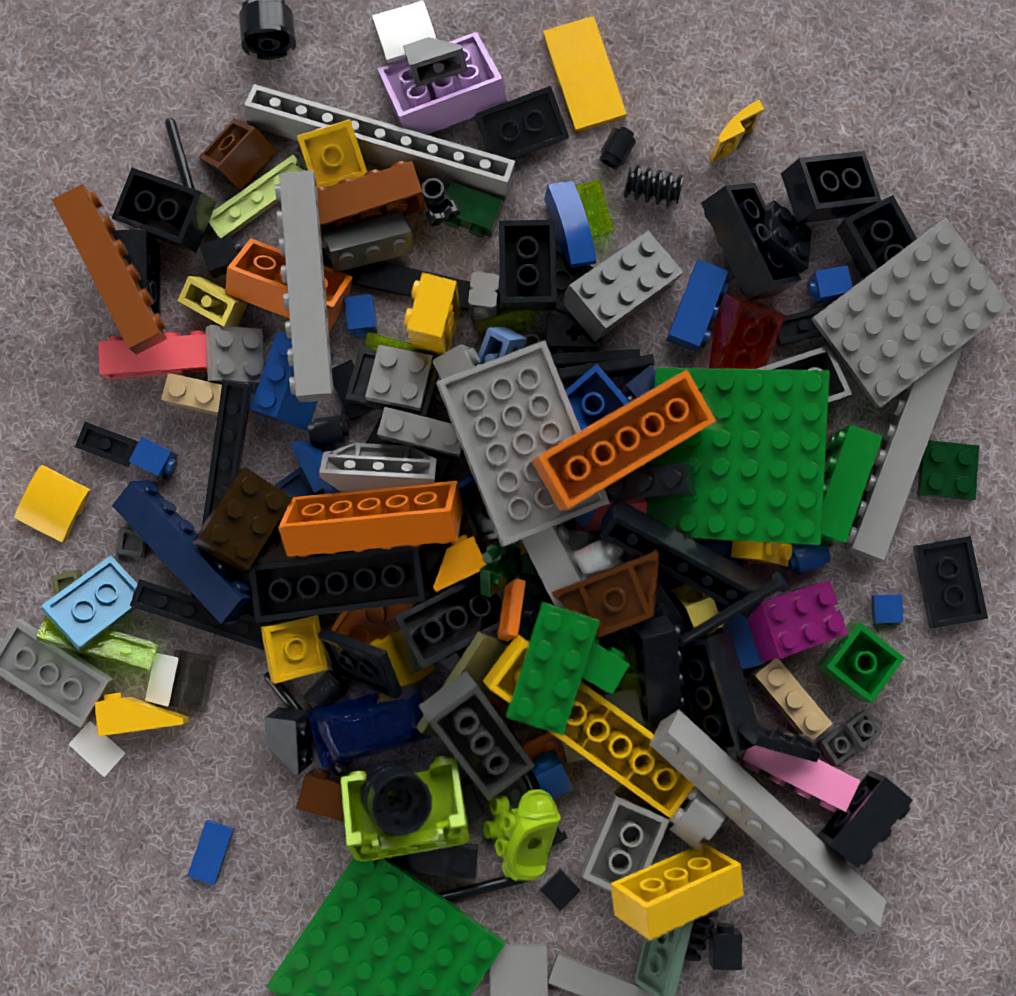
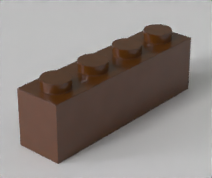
[296,769,345,822]

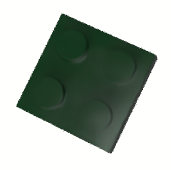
[917,440,979,501]

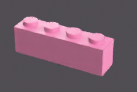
[738,746,860,813]

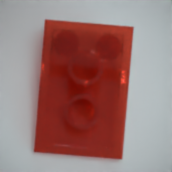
[709,293,786,369]

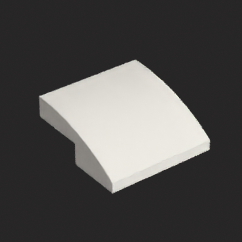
[372,1,436,64]

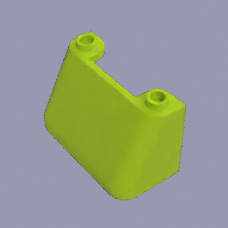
[341,756,470,861]

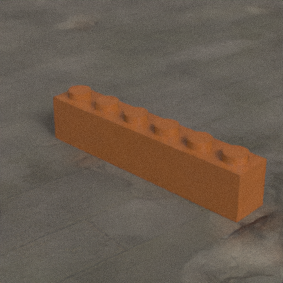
[52,184,167,355]

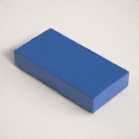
[187,819,235,885]

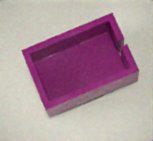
[747,580,848,662]

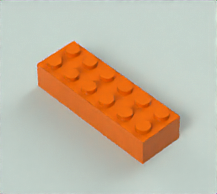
[531,370,716,511]
[278,481,463,557]

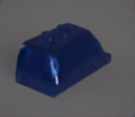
[307,682,432,768]

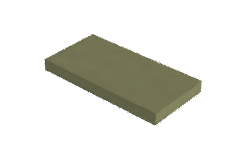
[416,632,509,738]

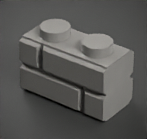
[468,272,500,324]

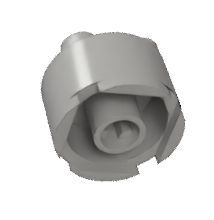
[668,786,727,851]

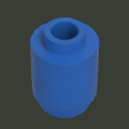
[788,541,830,575]

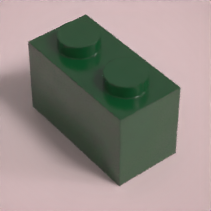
[443,181,502,238]

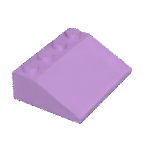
[377,32,507,135]

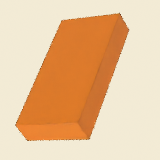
[497,579,526,642]

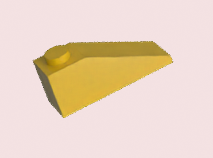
[94,692,190,736]

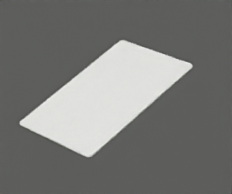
[145,653,179,707]
[69,721,125,777]

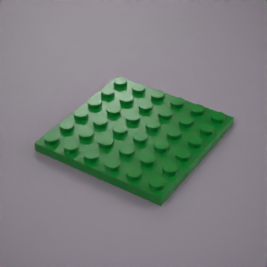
[646,368,830,546]
[266,858,506,996]

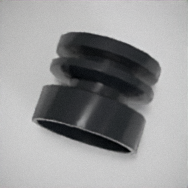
[360,762,432,836]

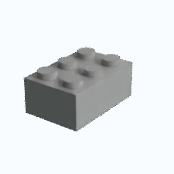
[580,792,669,891]

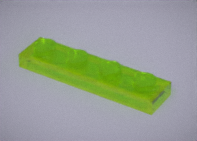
[37,615,158,673]

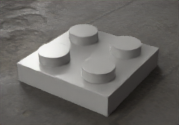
[206,325,264,385]
[365,345,434,411]

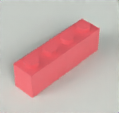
[98,331,207,379]

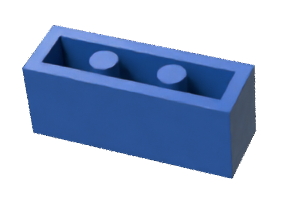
[666,259,730,352]

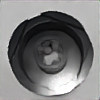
[239,0,296,60]

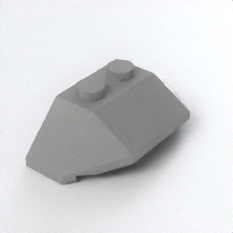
[319,443,437,492]

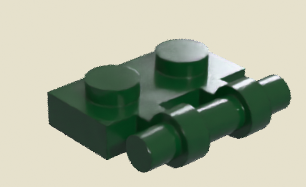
[480,540,523,597]

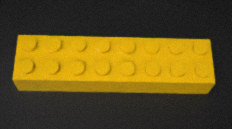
[483,635,694,818]

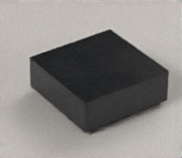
[540,869,581,911]

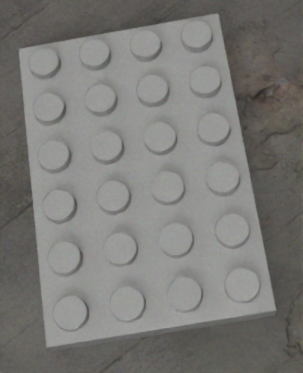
[811,218,1012,409]
[436,341,610,547]

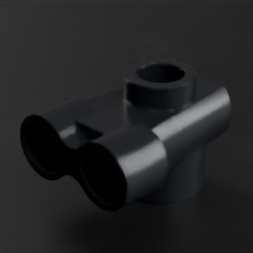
[421,178,461,226]

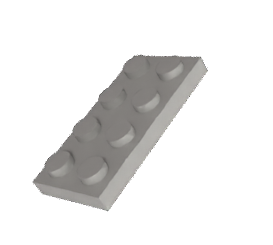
[0,618,113,728]

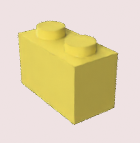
[177,276,248,327]

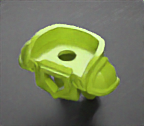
[483,789,561,881]

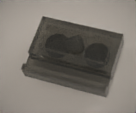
[169,649,218,712]

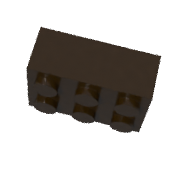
[192,466,293,573]

